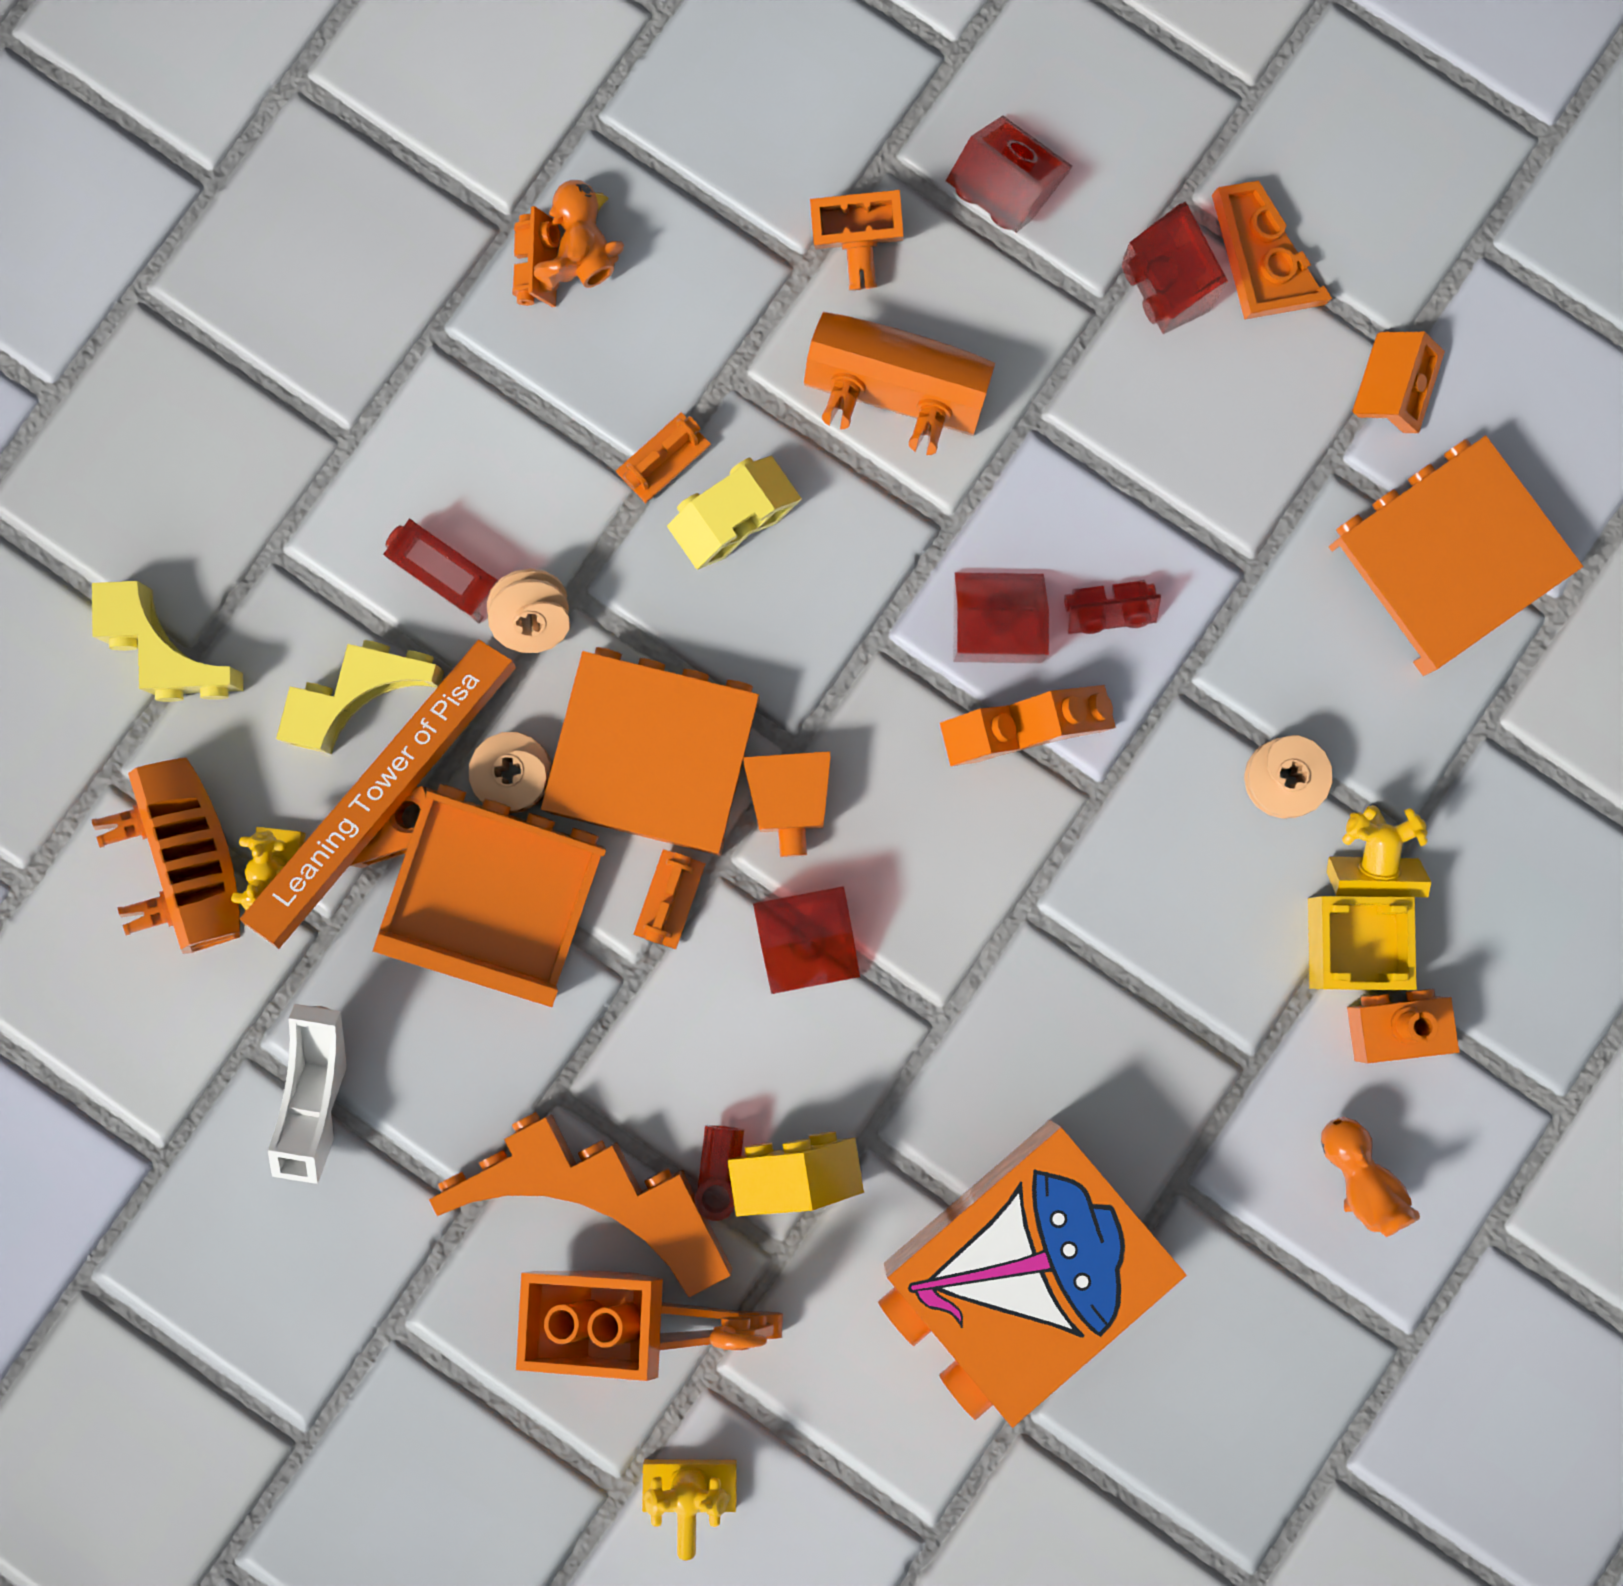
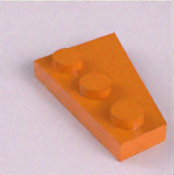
[1212,180,1332,320]

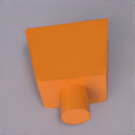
[743,751,831,857]

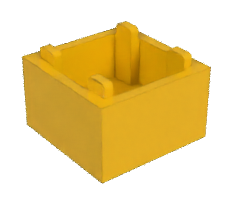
[1308,896,1417,990]

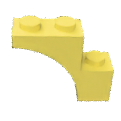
[92,581,244,702]
[276,640,444,754]

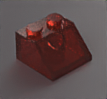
[946,115,1073,233]
[1122,201,1228,334]
[953,572,1049,663]
[753,886,860,994]

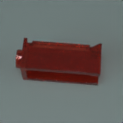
[383,518,498,624]

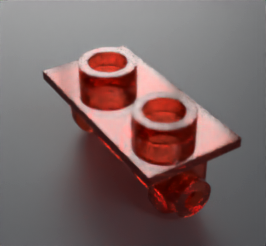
[1064,580,1161,634]

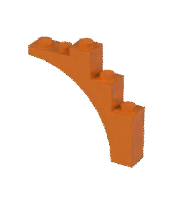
[429,1112,733,1297]

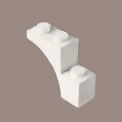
[268,1004,347,1184]

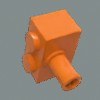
[810,190,904,291]
[1347,989,1459,1064]

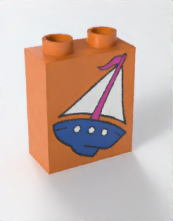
[878,1120,1187,1428]

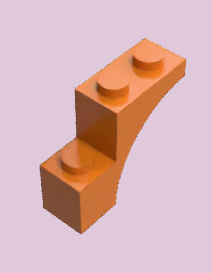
[940,685,1116,767]

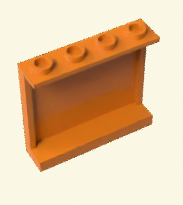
[1328,435,1584,676]
[541,647,760,856]
[372,784,606,1007]

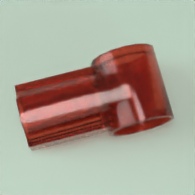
[695,1125,745,1221]

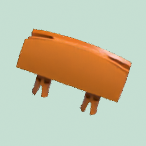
[804,312,995,455]
[91,757,240,954]

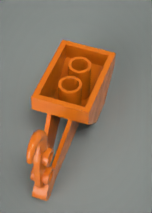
[516,1271,783,1381]

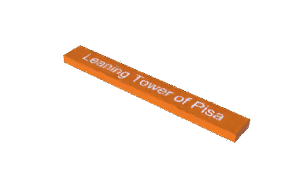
[240,639,516,949]

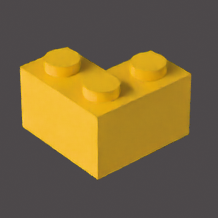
[728,1131,864,1216]

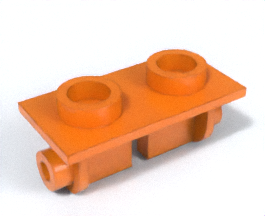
[512,206,561,307]
[616,412,711,504]
[633,849,706,949]

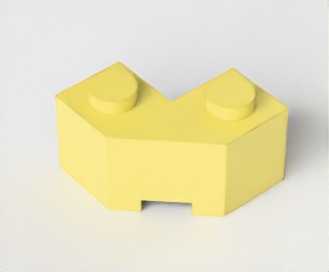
[667,455,802,570]

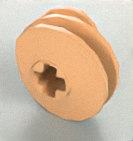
[487,568,570,653]
[469,732,552,814]
[1244,735,1333,819]

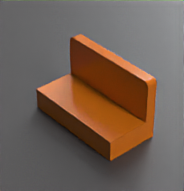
[1352,331,1445,433]

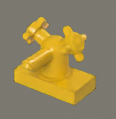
[1326,805,1431,898]
[231,827,306,913]
[642,1459,737,1561]

